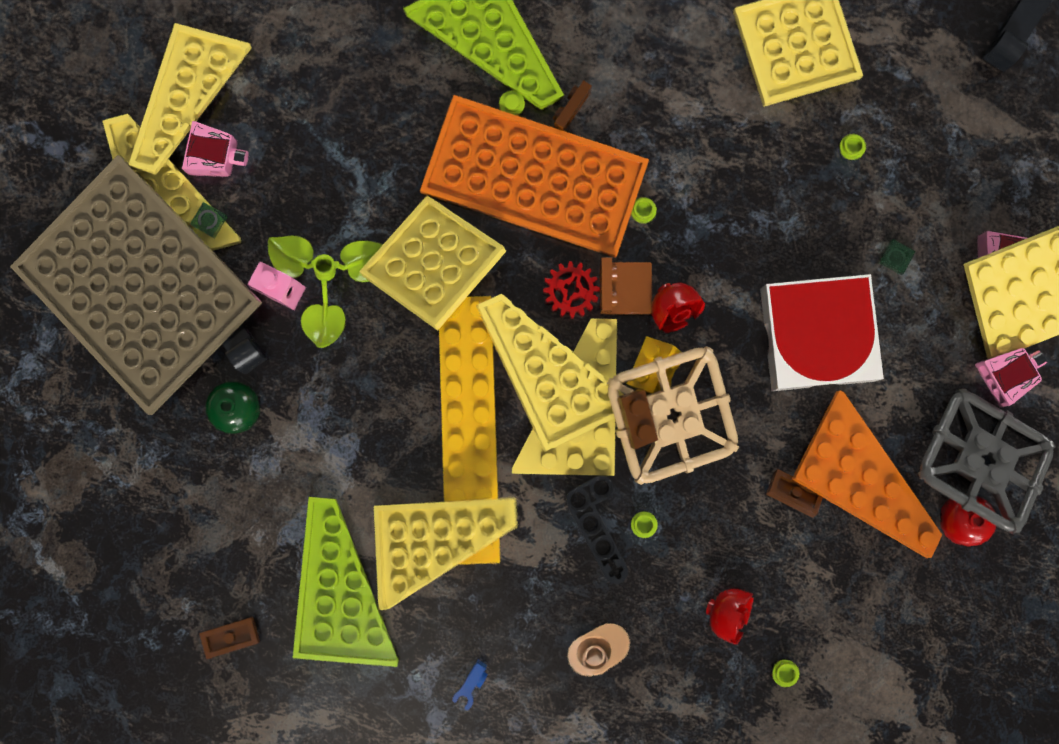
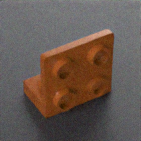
[600,258,652,314]

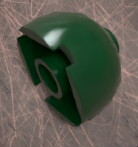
[205,382,260,434]

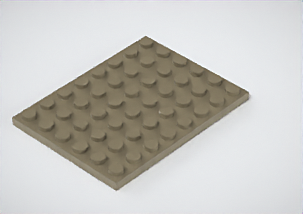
[10,155,262,415]

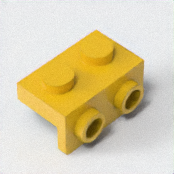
[626,336,682,394]

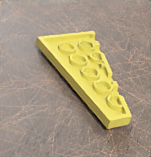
[129,23,251,174]

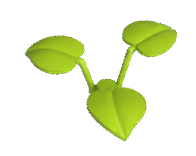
[268,236,382,348]

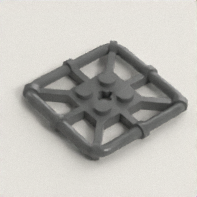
[918,389,1055,534]

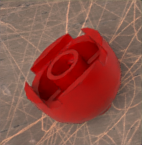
[651,283,705,333]
[940,494,996,546]
[706,588,753,645]

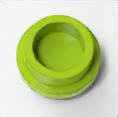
[499,91,525,116]
[839,134,866,160]
[631,197,656,223]
[631,511,657,538]
[772,660,799,687]

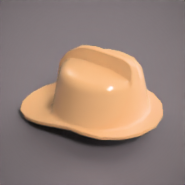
[568,624,630,676]

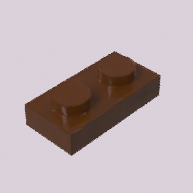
[553,80,592,131]
[617,389,658,449]
[766,469,823,518]
[199,617,260,659]

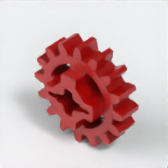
[543,261,600,319]

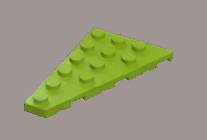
[404,0,564,110]
[293,497,398,667]

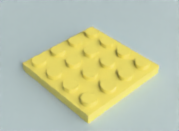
[733,0,863,107]
[359,195,506,330]
[964,226,1059,359]

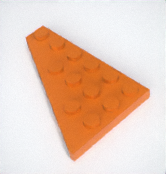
[792,390,942,558]

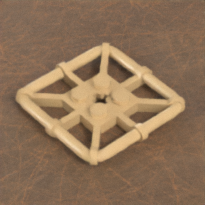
[607,346,739,485]

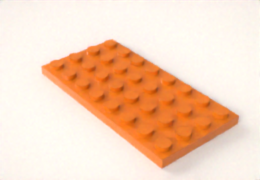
[420,95,649,258]

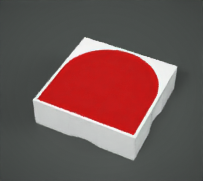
[760,274,884,391]

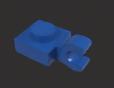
[453,660,488,710]

